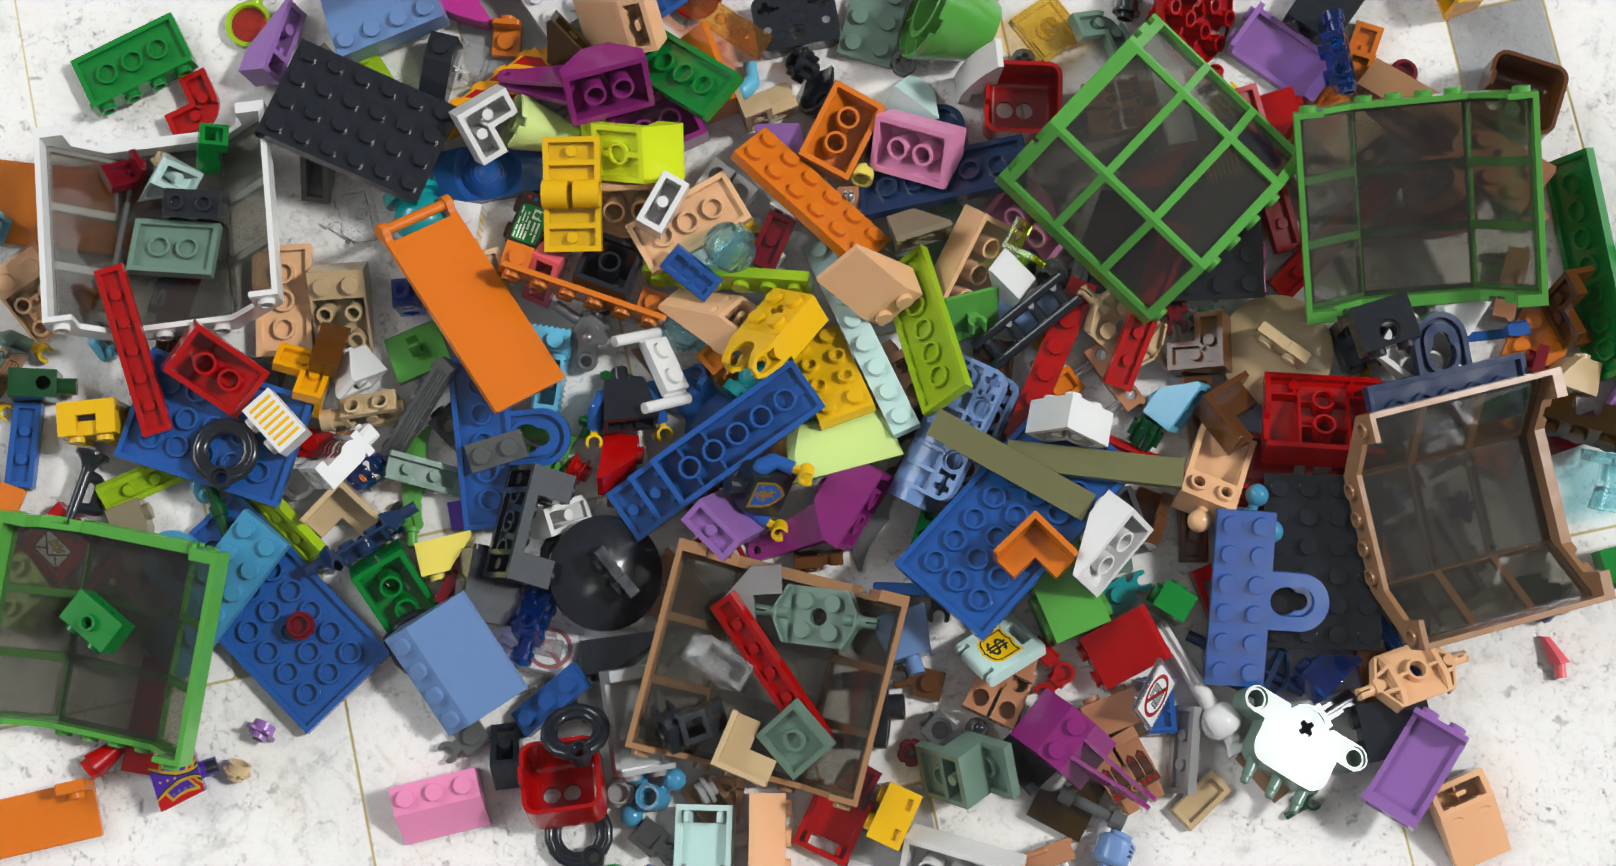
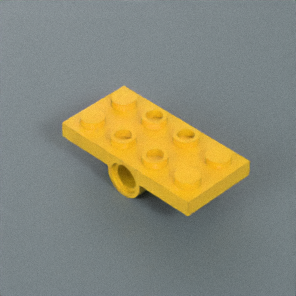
[540,136,603,252]
[790,324,876,431]

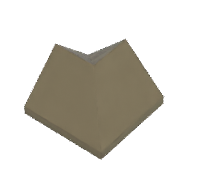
[886,208,952,255]

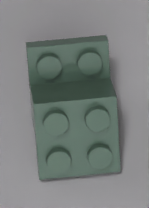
[915,730,1021,810]

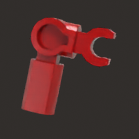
[1033,635,1075,694]

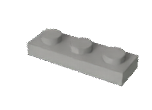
[1166,705,1202,795]

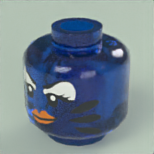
[346,451,386,492]

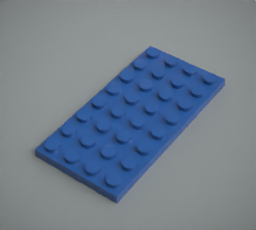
[894,394,1126,642]
[168,493,390,734]

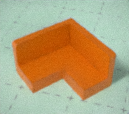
[993,510,1078,580]

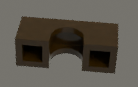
[1543,393,1616,453]

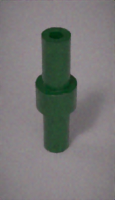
[204,485,231,538]

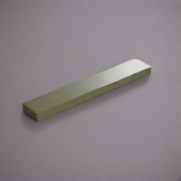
[926,408,1096,521]
[1007,440,1185,490]

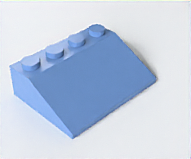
[320,0,451,63]
[384,590,528,736]

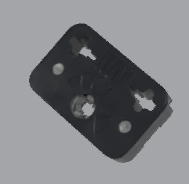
[751,0,841,60]

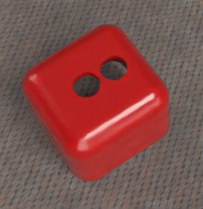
[982,60,1063,144]
[517,735,607,830]

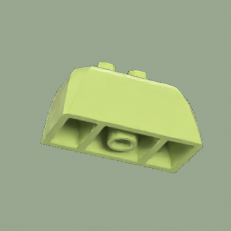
[784,407,904,485]

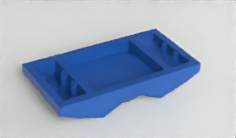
[432,147,543,204]

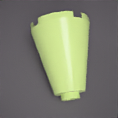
[501,94,581,152]

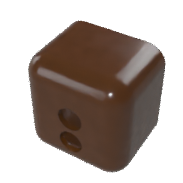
[1471,50,1569,146]

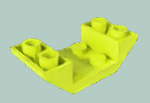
[580,118,685,184]

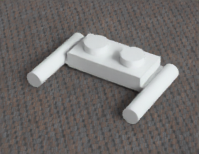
[611,327,692,414]

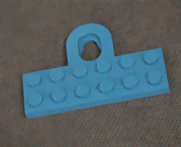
[142,509,292,680]

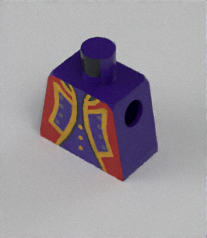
[145,750,220,812]

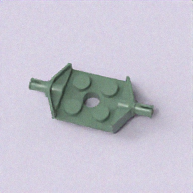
[755,584,880,650]

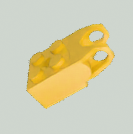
[721,288,828,379]

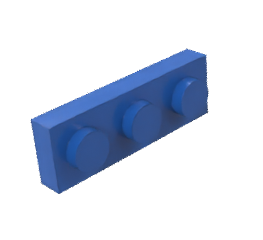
[4,402,45,489]
[511,662,592,738]

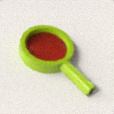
[225,0,272,49]

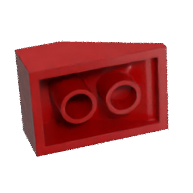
[161,319,270,419]

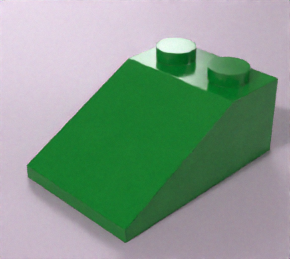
[349,538,439,632]

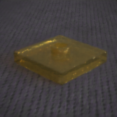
[1008,0,1078,62]

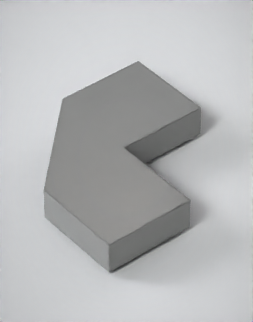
[724,563,783,620]

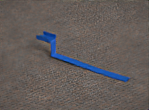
[1468,320,1531,342]

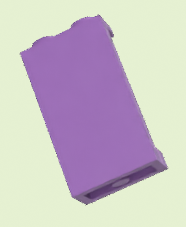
[1225,1,1345,105]
[681,489,768,562]
[1361,707,1469,833]

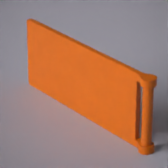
[374,194,565,414]

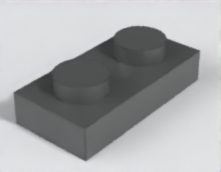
[464,428,529,473]

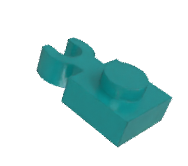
[1103,570,1153,616]

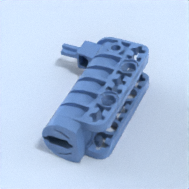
[887,354,1020,515]

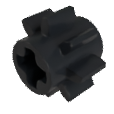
[785,47,820,84]

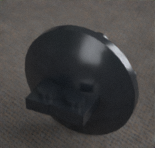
[549,515,662,631]

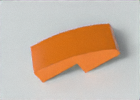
[1340,20,1384,80]

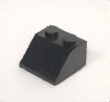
[572,232,643,302]

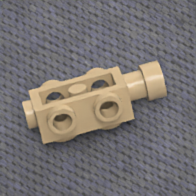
[319,389,407,432]

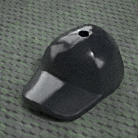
[799,65,834,119]

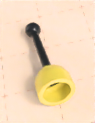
[850,131,874,188]

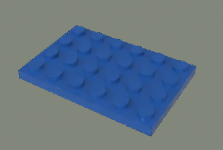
[113,347,314,508]

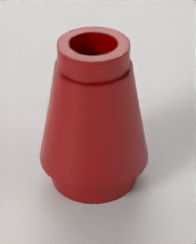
[80,743,125,780]

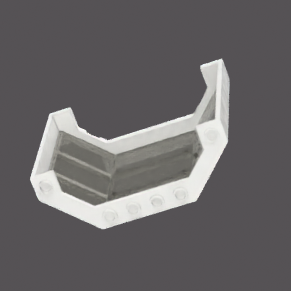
[33,100,284,342]

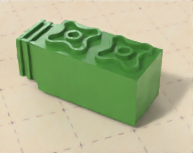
[1027,537,1113,647]

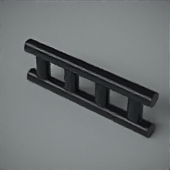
[970,270,1083,370]

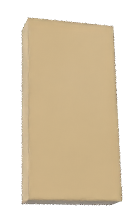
[1169,769,1232,831]

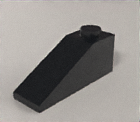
[419,30,463,102]
[579,630,668,681]

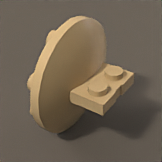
[1223,295,1334,406]

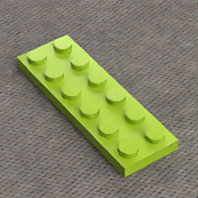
[893,244,973,417]

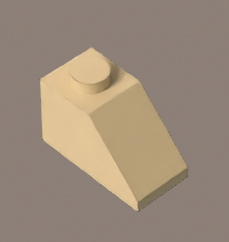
[1548,353,1602,398]

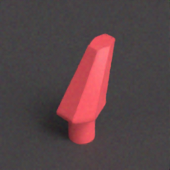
[1539,636,1570,678]

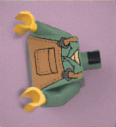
[0,330,54,421]

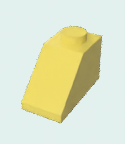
[414,530,476,583]

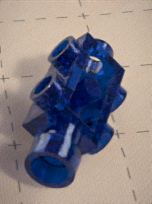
[1317,8,1358,96]
[509,588,557,667]

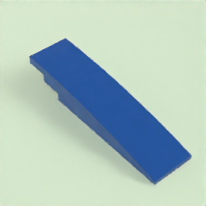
[605,360,826,542]

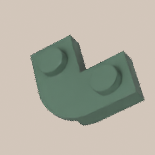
[1067,10,1137,61]

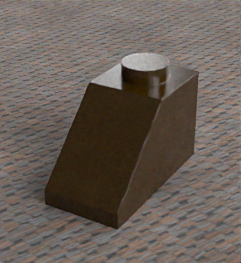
[546,10,592,66]

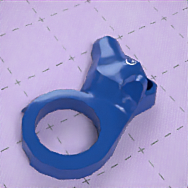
[647,363,732,435]

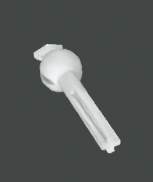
[1156,619,1244,758]

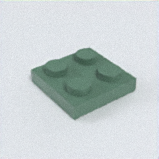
[755,698,836,781]

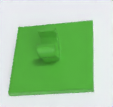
[944,285,999,342]
[383,319,451,386]

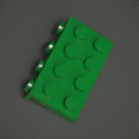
[70,12,199,117]

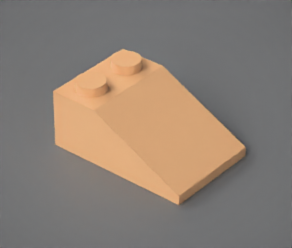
[816,244,923,326]

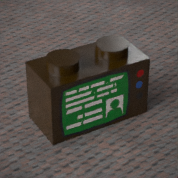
[503,189,544,251]

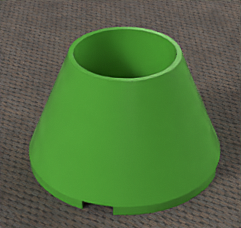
[899,0,1002,61]

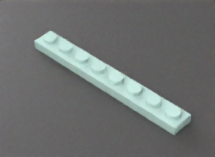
[801,238,921,439]

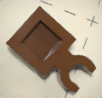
[794,549,844,573]
[893,666,946,702]

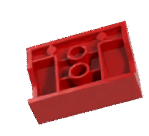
[1261,371,1385,468]

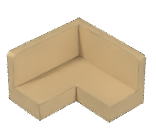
[734,82,799,133]
[299,479,381,538]
[710,709,777,789]

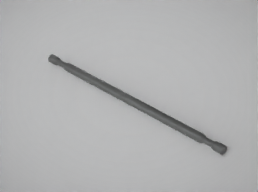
[103,190,133,312]

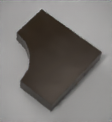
[1026,781,1105,843]

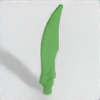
[402,426,432,548]

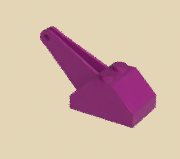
[497,42,655,127]
[747,465,894,561]
[1009,688,1157,811]

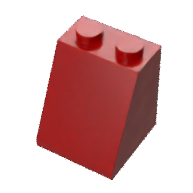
[1075,604,1173,691]

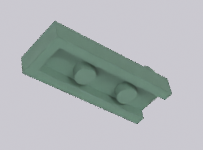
[382,450,460,497]

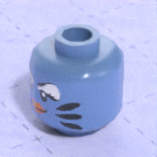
[1093,829,1136,866]

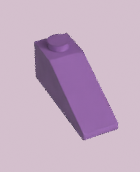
[238,0,307,87]

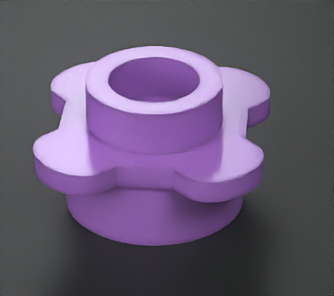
[246,718,276,743]

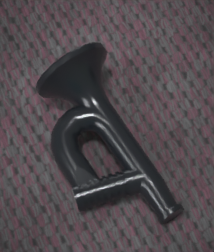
[65,447,110,523]

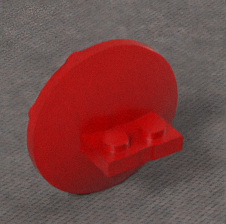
[1145,0,1235,69]

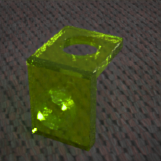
[1002,216,1046,268]

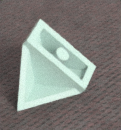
[883,73,939,120]
[137,153,204,202]

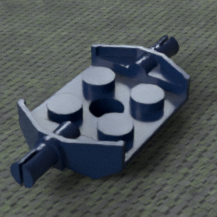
[303,501,419,577]
[1185,629,1306,699]

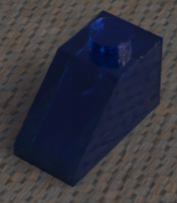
[1290,655,1363,704]

